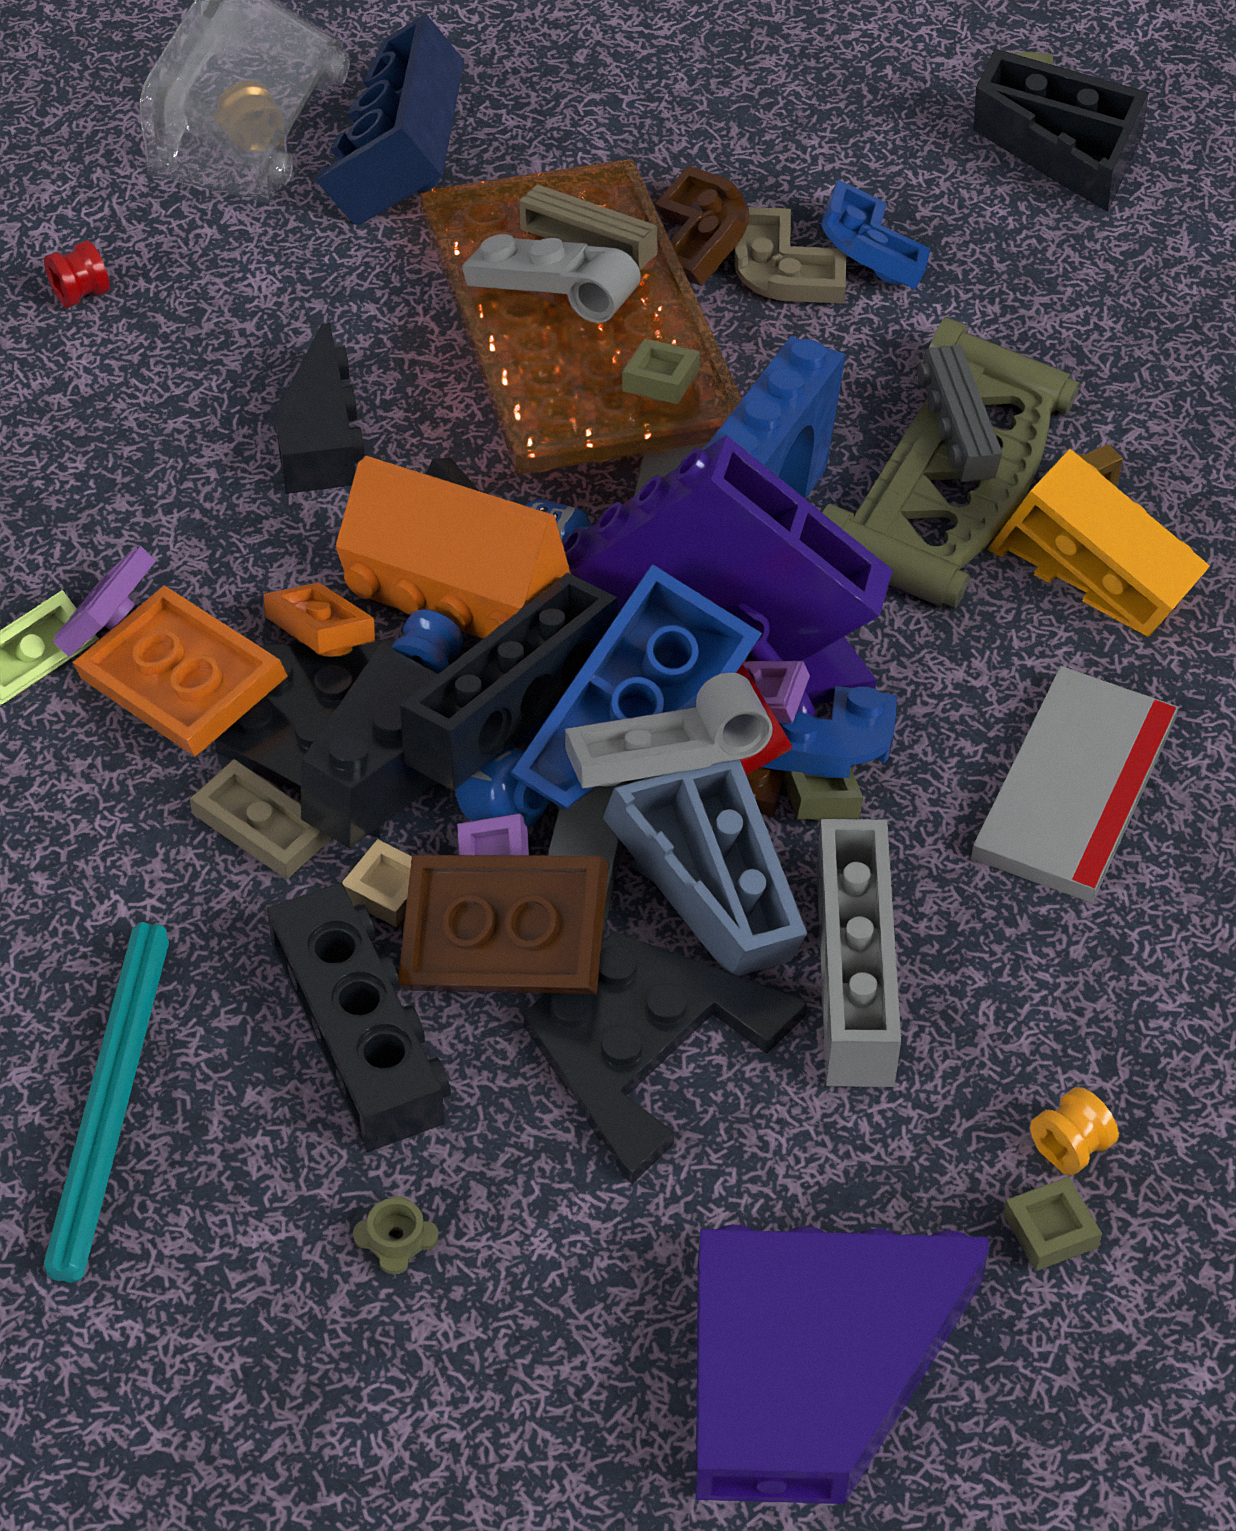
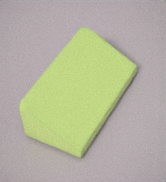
[0,590,99,706]

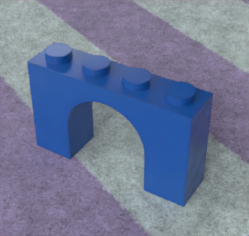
[703,336,846,499]

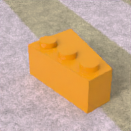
[987,449,1210,637]

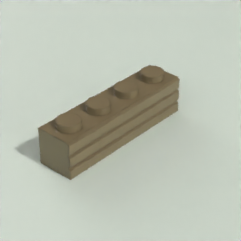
[519,184,657,270]

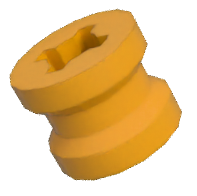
[1030,1087,1119,1176]

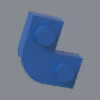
[821,180,930,289]
[763,686,897,778]

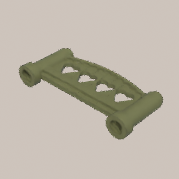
[822,317,1080,608]

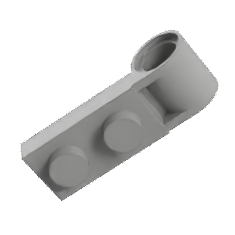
[462,234,641,323]
[565,673,772,788]

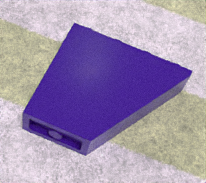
[562,435,893,661]
[696,1225,989,1504]

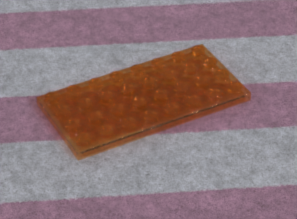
[420,159,742,474]

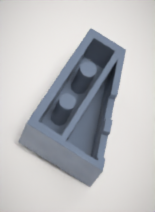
[603,759,807,976]

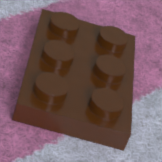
[398,855,609,994]

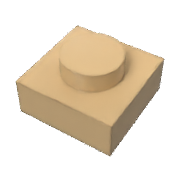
[342,839,412,928]

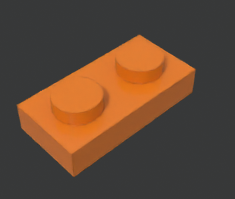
[264,582,375,657]

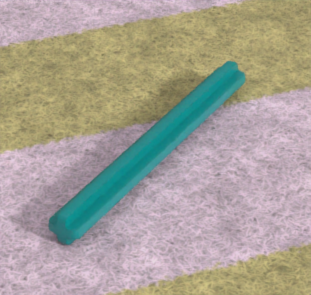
[44,922,169,1283]

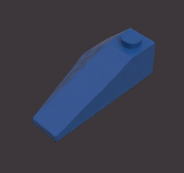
[511,564,762,811]

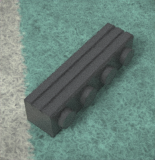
[917,344,1003,482]

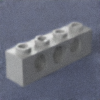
[816,819,901,1087]

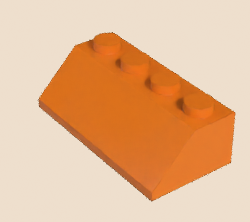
[336,456,571,639]

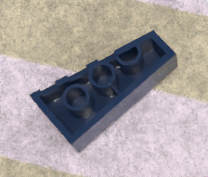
[315,13,464,225]

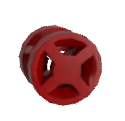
[44,240,110,309]

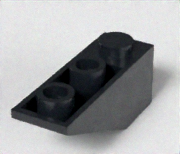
[275,323,365,494]

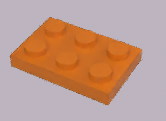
[73,585,288,757]

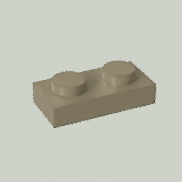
[190,759,331,879]

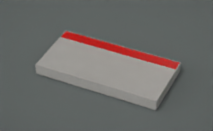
[971,666,1178,903]

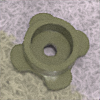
[353,1196,439,1274]

